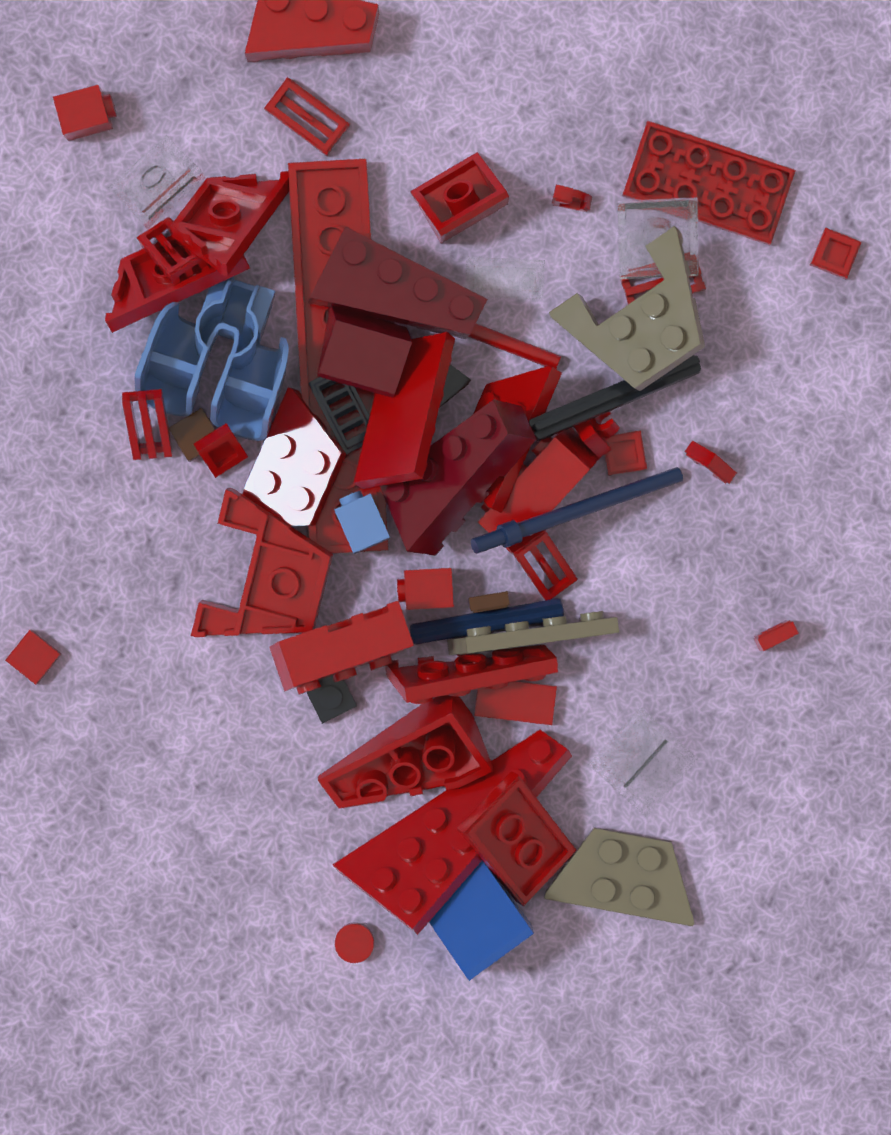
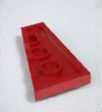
[385,645,558,704]

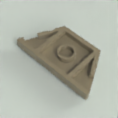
[544,827,694,927]

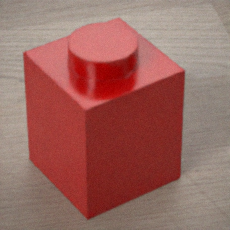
[53,85,117,141]
[397,568,454,610]

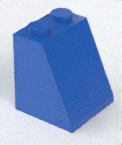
[429,860,534,981]

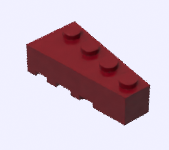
[308,226,488,340]
[380,399,536,556]

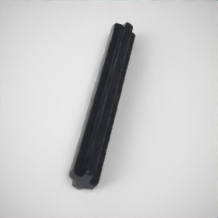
[529,355,701,441]

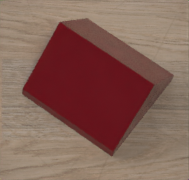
[317,306,412,398]

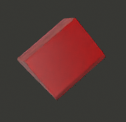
[410,152,509,244]

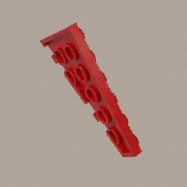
[332,729,572,935]

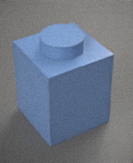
[334,490,390,554]

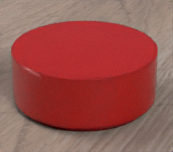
[335,922,374,963]

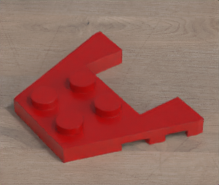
[191,488,333,637]

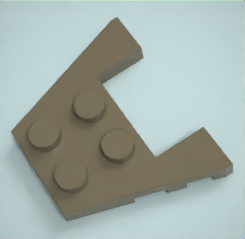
[549,226,705,391]

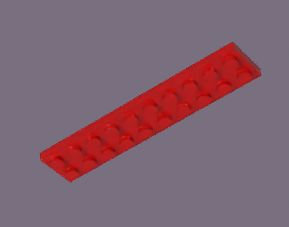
[288,159,389,554]

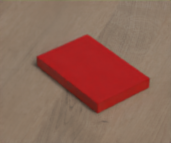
[457,771,576,907]

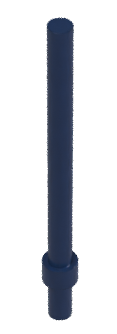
[470,467,683,554]

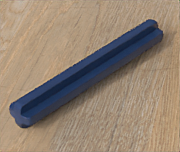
[410,598,564,645]

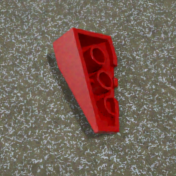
[318,695,493,809]

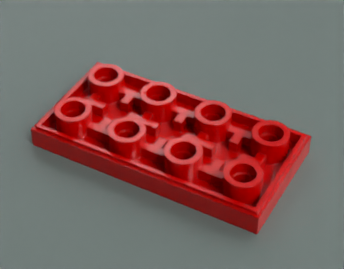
[622,121,796,246]
[353,332,455,489]

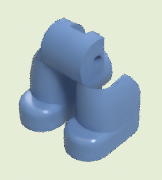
[134,277,289,441]

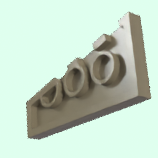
[447,611,619,655]

